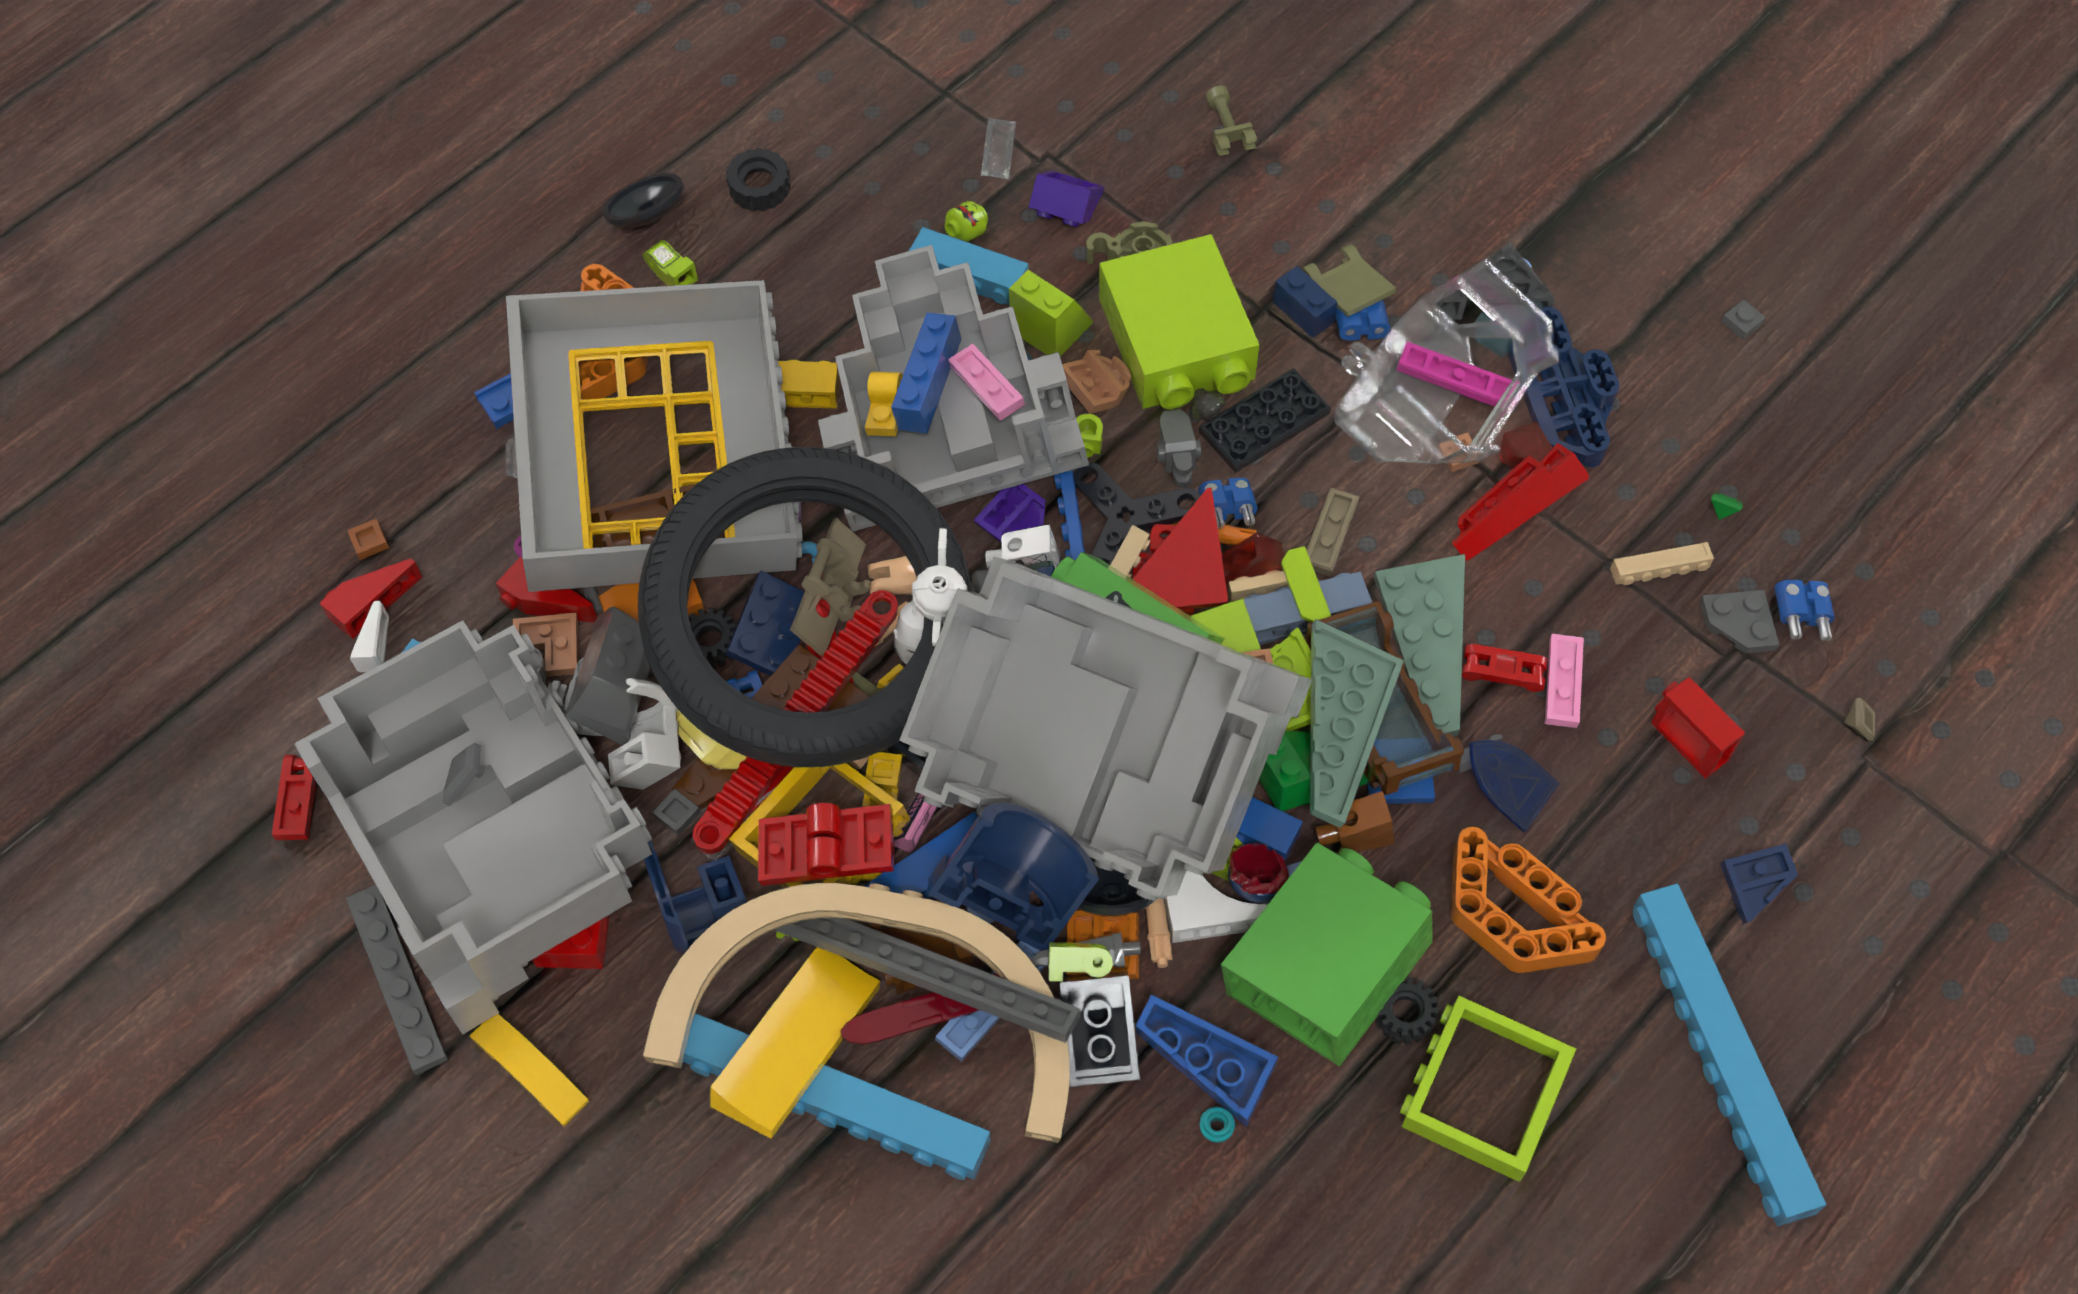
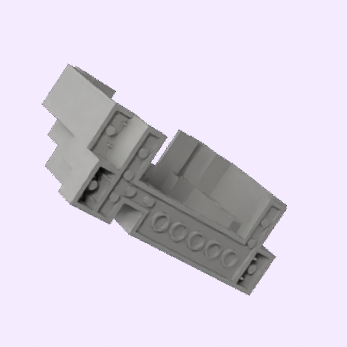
[899,556,1312,901]
[294,620,652,1034]

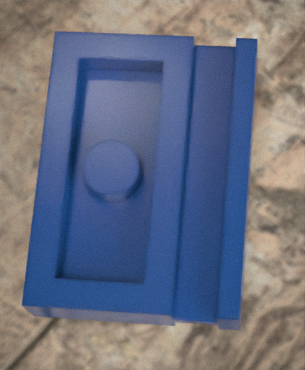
[474,373,514,429]

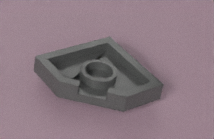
[1699,590,1779,654]

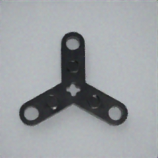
[1074,463,1200,565]

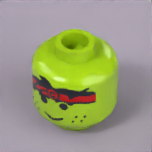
[945,201,988,242]

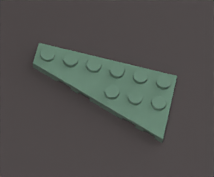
[1374,554,1465,736]
[1310,619,1404,828]

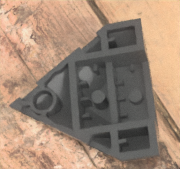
[1432,242,1555,320]

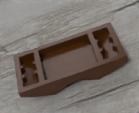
[590,484,694,548]

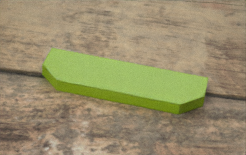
[1281,546,1331,623]

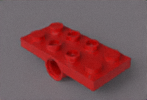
[758,803,894,886]

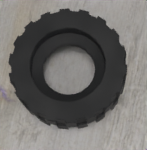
[726,148,791,212]

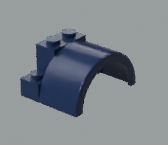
[928,803,1099,951]

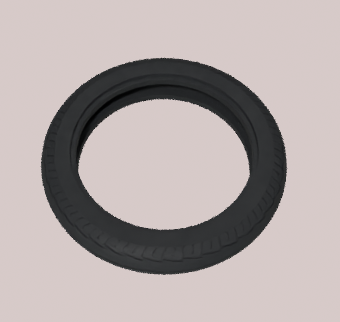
[638,447,972,767]

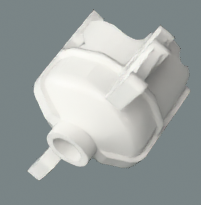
[912,528,968,646]

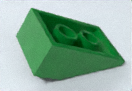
[1259,731,1368,811]

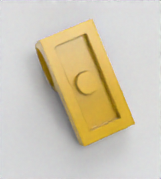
[865,371,903,437]

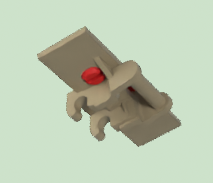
[790,518,871,656]

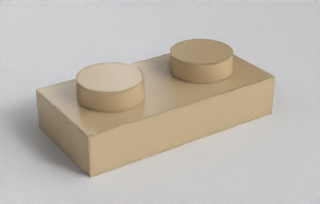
[1227,570,1289,603]

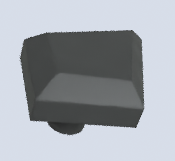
[443,743,485,806]

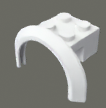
[575,678,681,790]

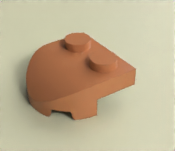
[1062,350,1131,414]

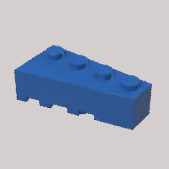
[1136,995,1278,1127]

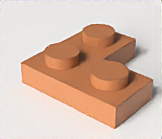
[513,612,579,677]

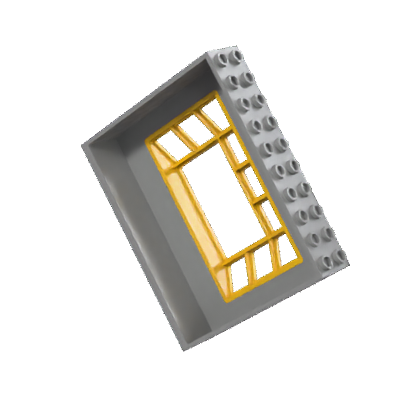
[506,280,803,592]

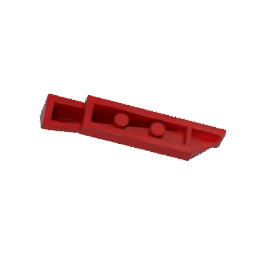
[1452,443,1589,561]

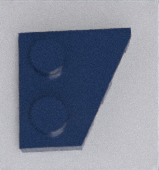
[1720,844,1798,924]

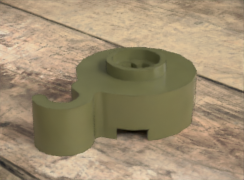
[1086,222,1172,264]

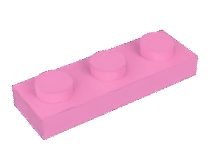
[948,344,1025,421]
[1545,634,1584,728]

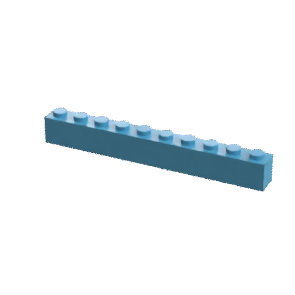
[1633,883,1826,1227]
[683,1013,991,1180]

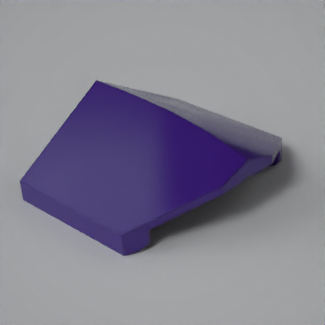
[974,484,1046,543]

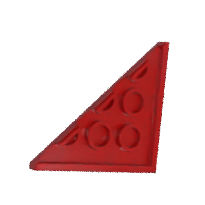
[1133,488,1228,610]

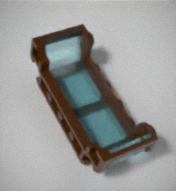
[1306,601,1464,795]

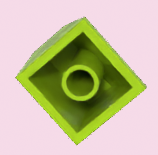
[1009,270,1093,356]
[1191,598,1261,652]

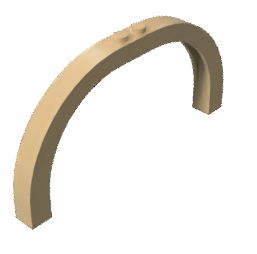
[643,883,1070,1143]

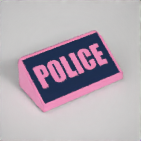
[893,793,937,853]

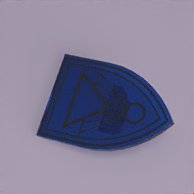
[1469,740,1560,832]

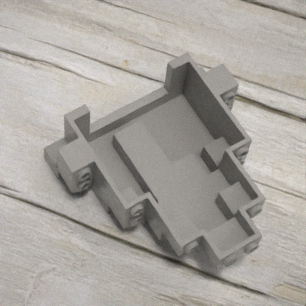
[818,245,1089,532]

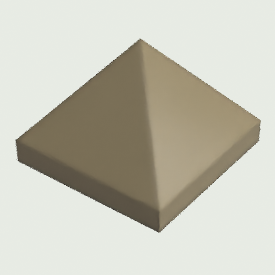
[1844,698,1875,741]

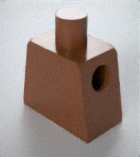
[1315,791,1395,852]

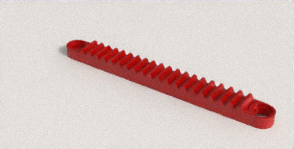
[693,590,898,854]

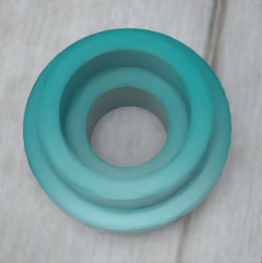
[1199,1107,1235,1143]

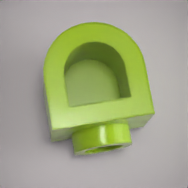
[1076,414,1103,457]

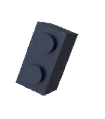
[1273,266,1337,338]

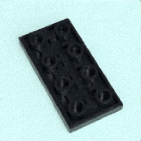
[1199,368,1331,473]

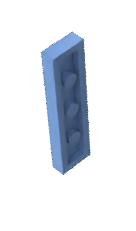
[935,941,1046,1062]

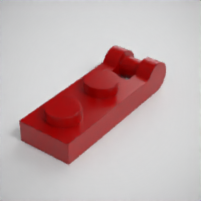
[272,755,316,840]

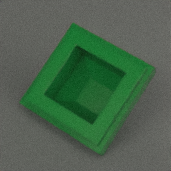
[1711,491,1743,520]

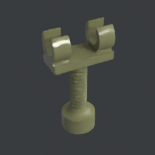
[1206,85,1257,156]

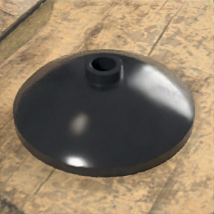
[602,173,684,227]
[1078,857,1158,917]

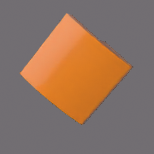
[1066,910,1139,979]

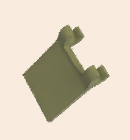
[1302,244,1396,317]

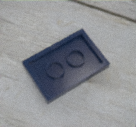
[724,571,805,676]

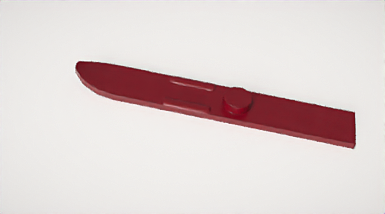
[840,973,999,1045]

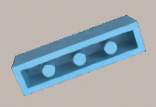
[909,227,1029,305]

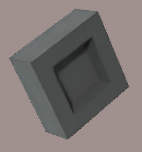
[1721,300,1766,340]
[652,789,700,836]

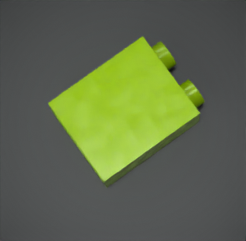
[1099,234,1259,409]

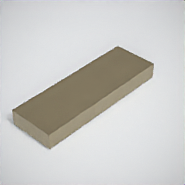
[1307,487,1360,576]

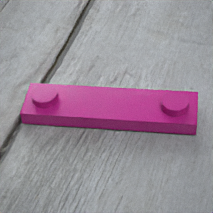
[1396,341,1520,412]

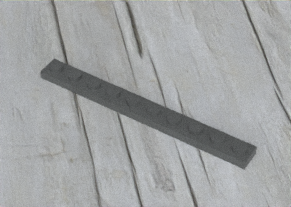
[774,918,1081,1043]

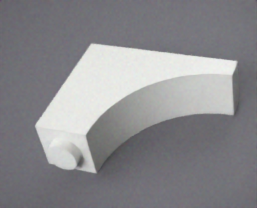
[1164,870,1269,943]

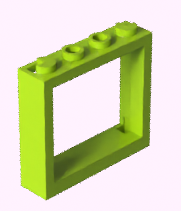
[1400,996,1576,1182]

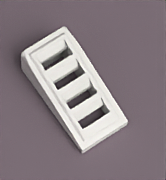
[350,601,389,672]

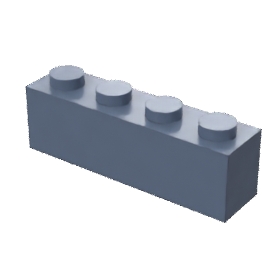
[1243,572,1372,645]

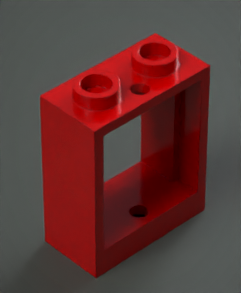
[1651,677,1745,779]

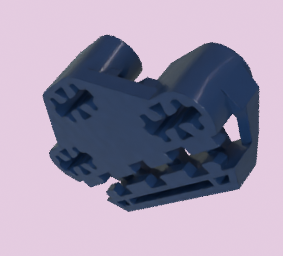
[1508,307,1620,467]

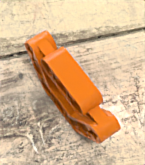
[578,264,648,400]
[1450,827,1606,973]

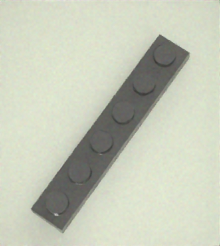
[346,885,448,1075]

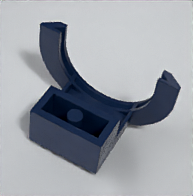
[644,840,747,955]

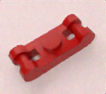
[1462,644,1548,692]

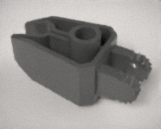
[1156,409,1201,488]

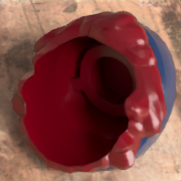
[1227,843,1289,904]

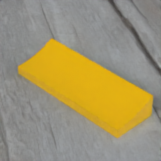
[710,947,880,1139]

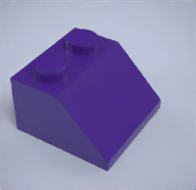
[1029,170,1105,227]

